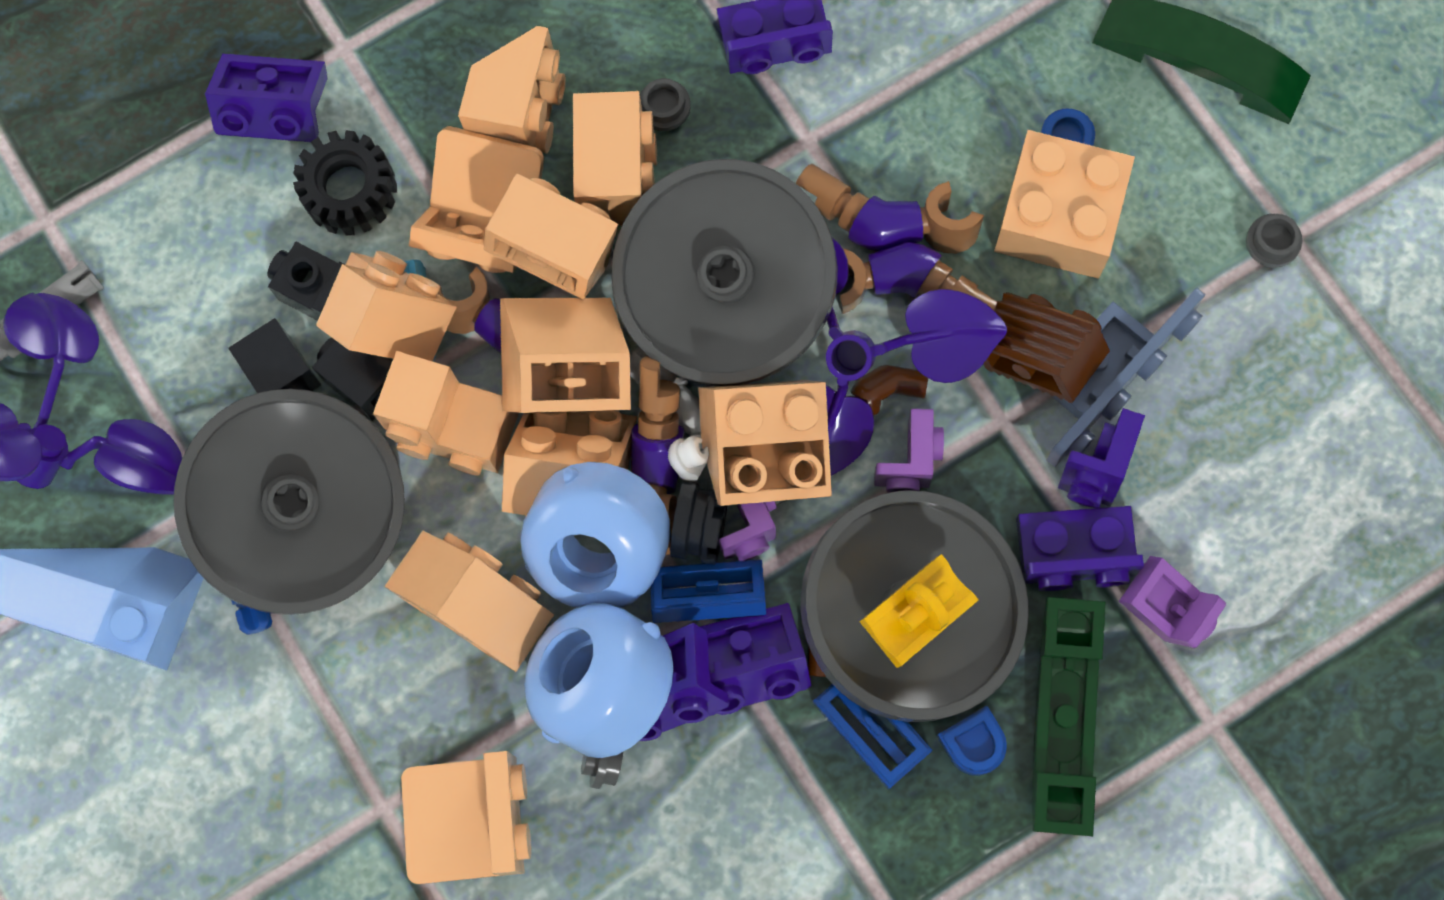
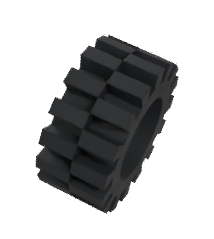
[293,130,397,236]

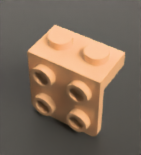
[409,126,544,273]
[401,751,531,884]

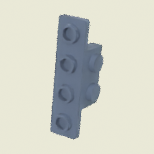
[1047,288,1206,467]

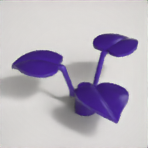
[826,237,1007,476]
[0,292,183,495]

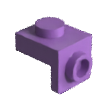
[874,409,944,493]
[719,501,777,561]
[1119,556,1226,648]

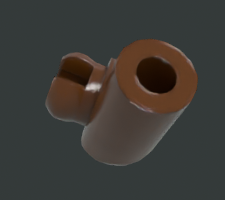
[851,365,928,415]

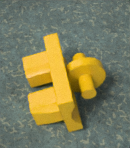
[859,554,979,668]

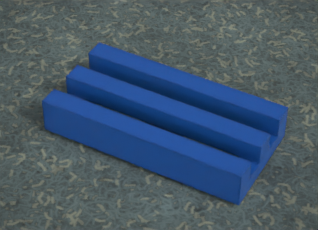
[651,560,766,623]
[813,684,933,790]

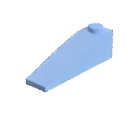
[0,547,204,671]

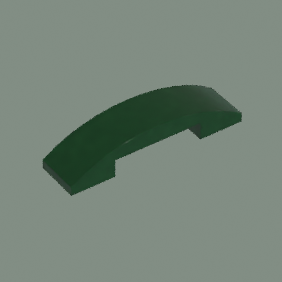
[1092,0,1311,124]
[1032,597,1106,837]

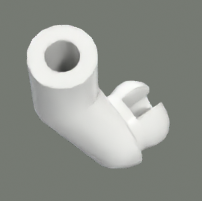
[668,434,709,482]

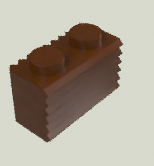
[983,292,1110,403]

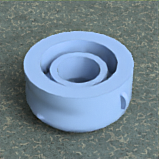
[520,462,671,608]
[524,603,673,758]

